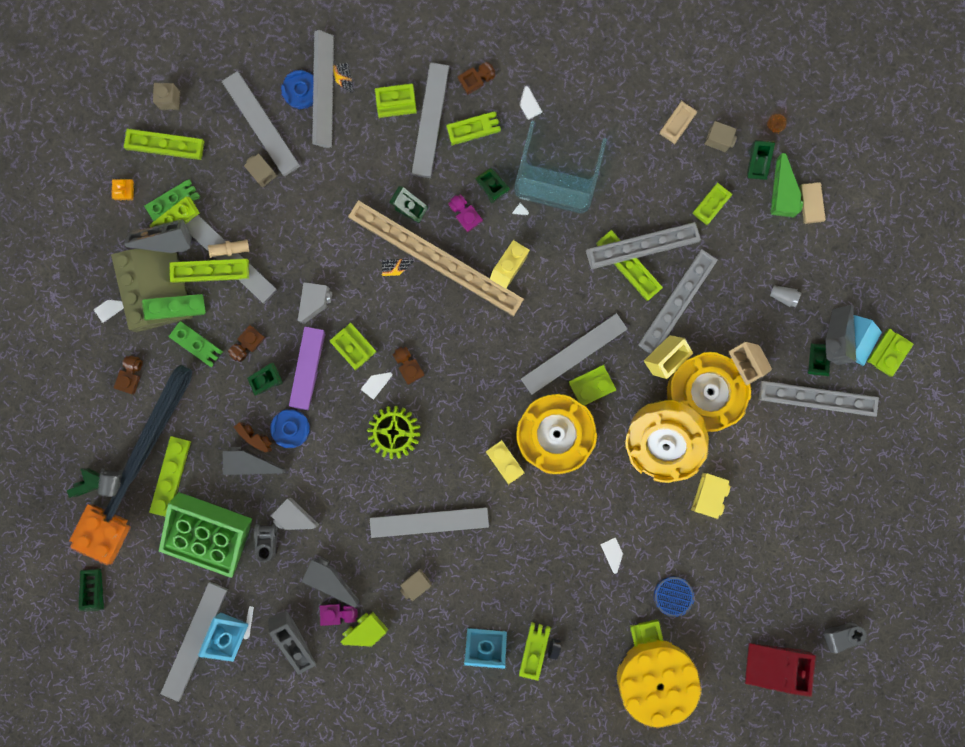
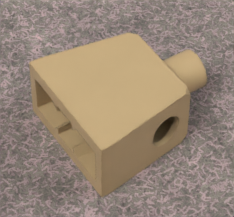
[729,342,772,385]

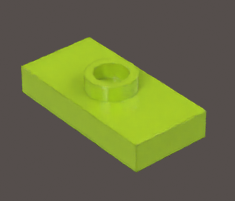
[692,182,733,225]

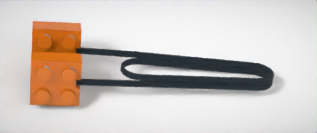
[69,365,192,565]

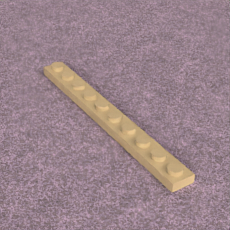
[348,200,524,316]

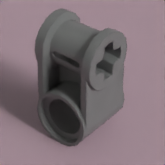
[98,468,122,496]
[254,524,278,562]
[823,622,867,653]

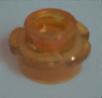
[767,114,786,133]

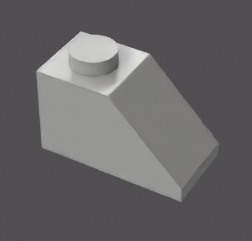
[298,282,332,324]
[271,498,319,530]

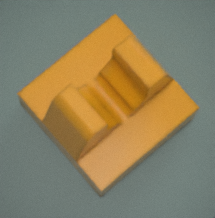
[112,179,134,200]

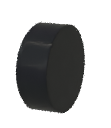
[548,638,561,660]

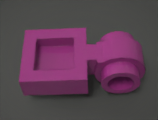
[448,194,483,233]
[320,603,358,626]

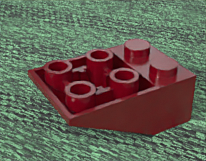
[745,643,816,697]

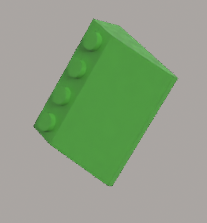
[159,492,252,578]

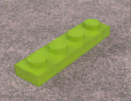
[124,129,204,160]
[596,230,663,301]
[169,259,249,283]
[149,436,191,517]

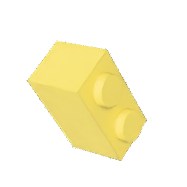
[490,240,530,289]
[644,335,693,379]
[486,440,524,484]
[691,473,730,519]

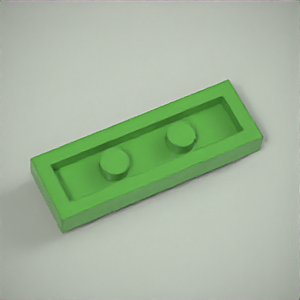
[142,294,206,320]

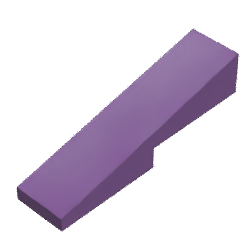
[289,327,325,410]

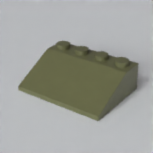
[111,249,193,332]

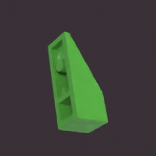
[771,153,803,217]

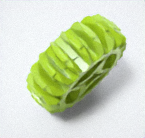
[367,406,421,459]

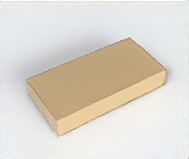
[659,101,697,144]
[800,183,825,224]

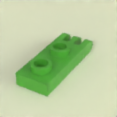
[145,180,200,221]
[169,321,223,367]

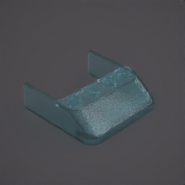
[514,120,607,213]

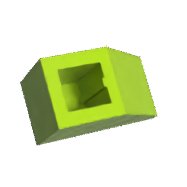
[341,612,388,646]

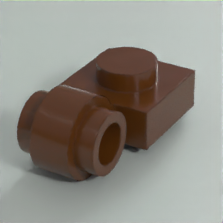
[457,62,496,95]
[228,325,265,362]
[393,346,425,385]
[114,355,143,395]

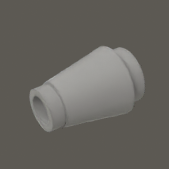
[770,285,801,307]

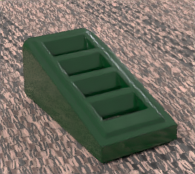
[78,569,104,612]

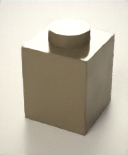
[153,83,180,110]
[704,121,737,152]
[244,153,277,188]
[400,568,432,601]

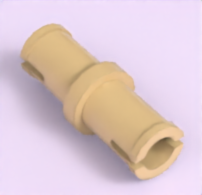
[208,240,249,258]

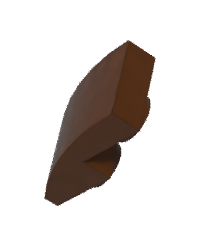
[234,422,272,452]

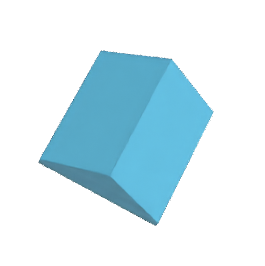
[854,315,882,366]
[198,613,249,661]
[464,628,507,668]

